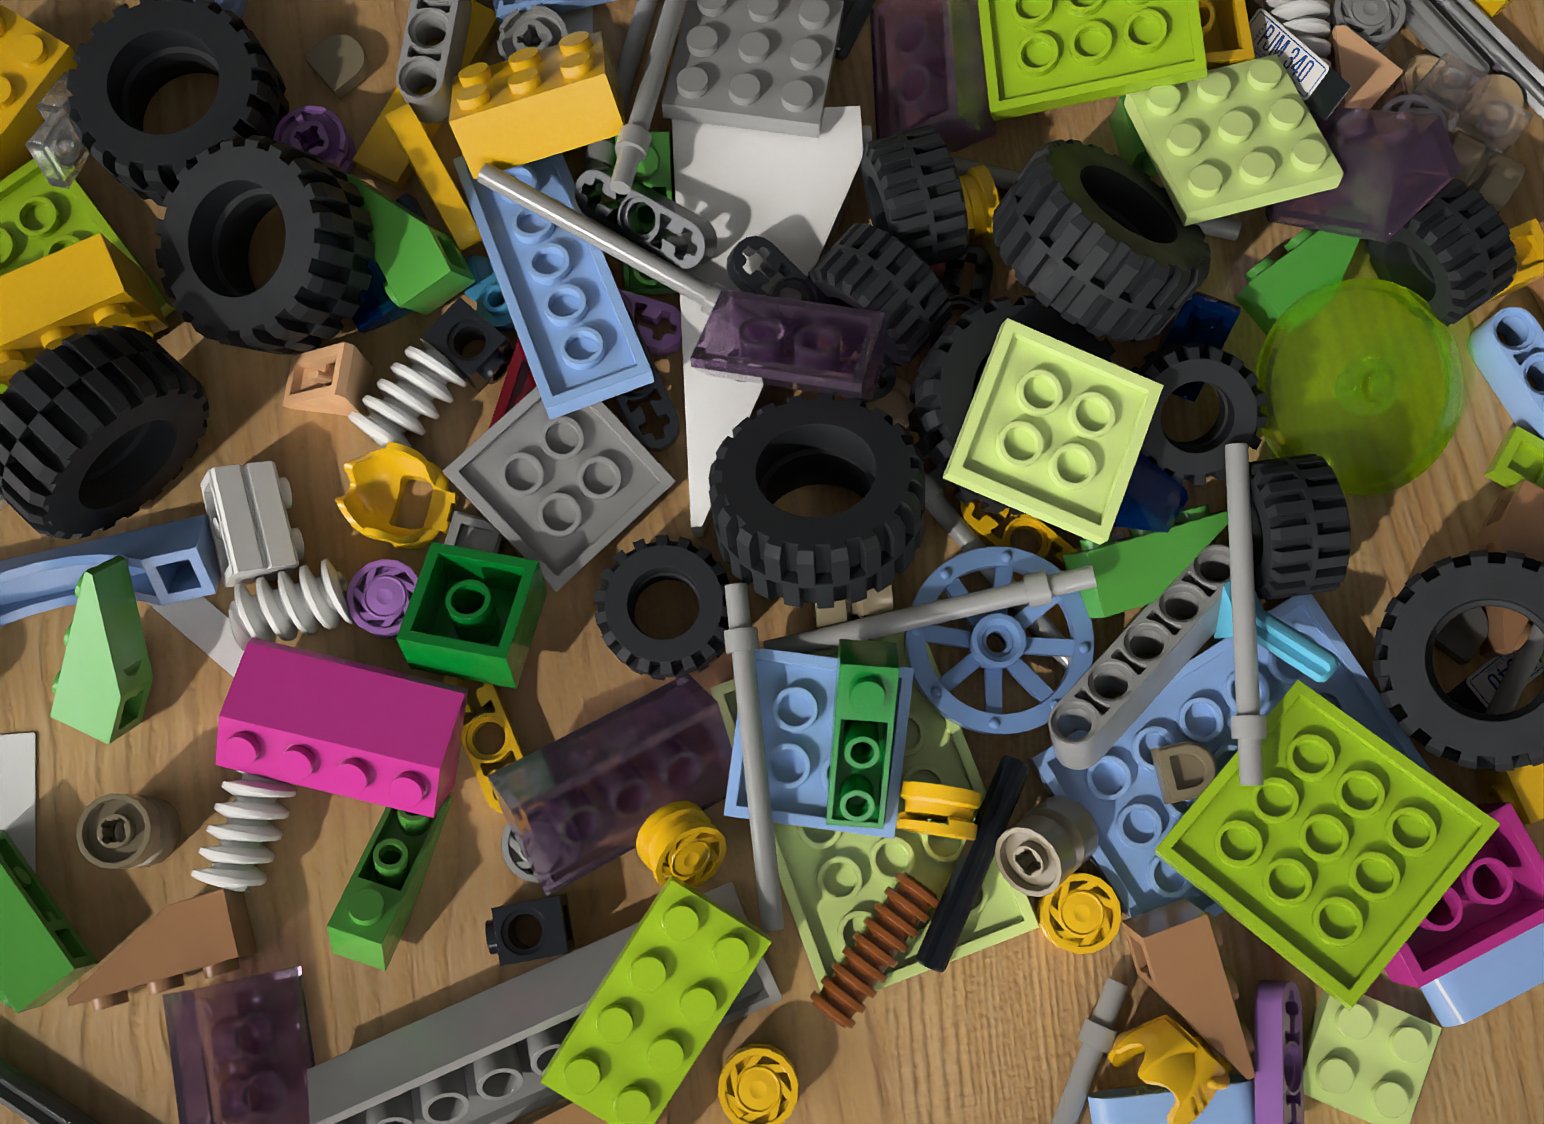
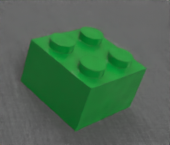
[396,542,547,689]

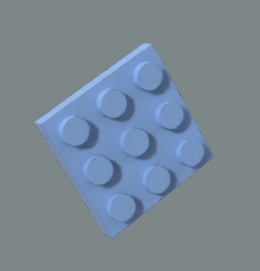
[723,648,914,839]

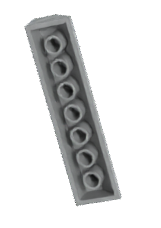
[307,881,783,1124]

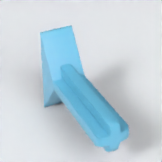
[1213,579,1339,682]

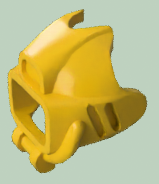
[335,442,460,550]
[1108,1013,1231,1124]

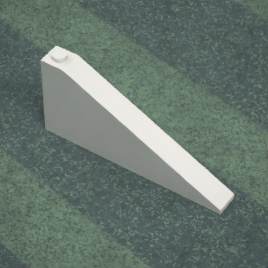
[672,106,872,537]

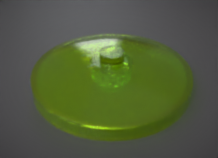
[1255,278,1464,495]

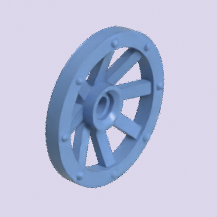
[904,546,1094,735]

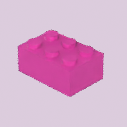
[1384,802,1544,988]

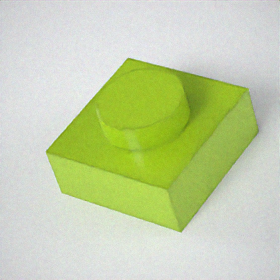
[1484,426,1544,489]

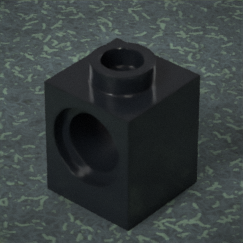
[423,297,514,392]
[485,893,576,966]

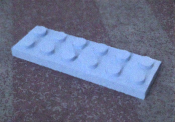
[453,153,654,420]

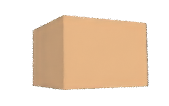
[1325,25,1403,146]
[282,342,374,416]

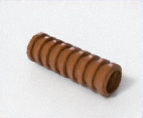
[810,872,940,1029]

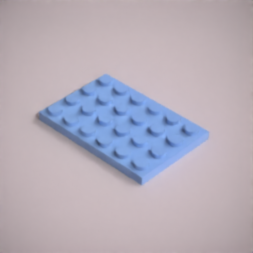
[1028,594,1434,919]

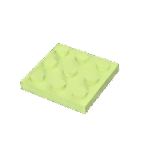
[1124,54,1344,226]
[942,318,1164,545]

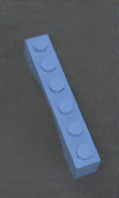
[0,514,221,626]

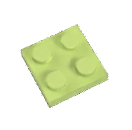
[1303,989,1442,1124]

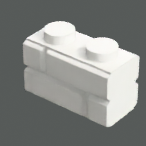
[200,461,304,588]

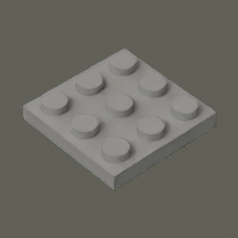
[662,0,844,138]
[443,386,676,592]

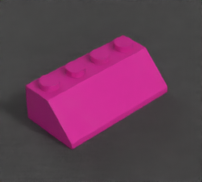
[215,637,468,818]

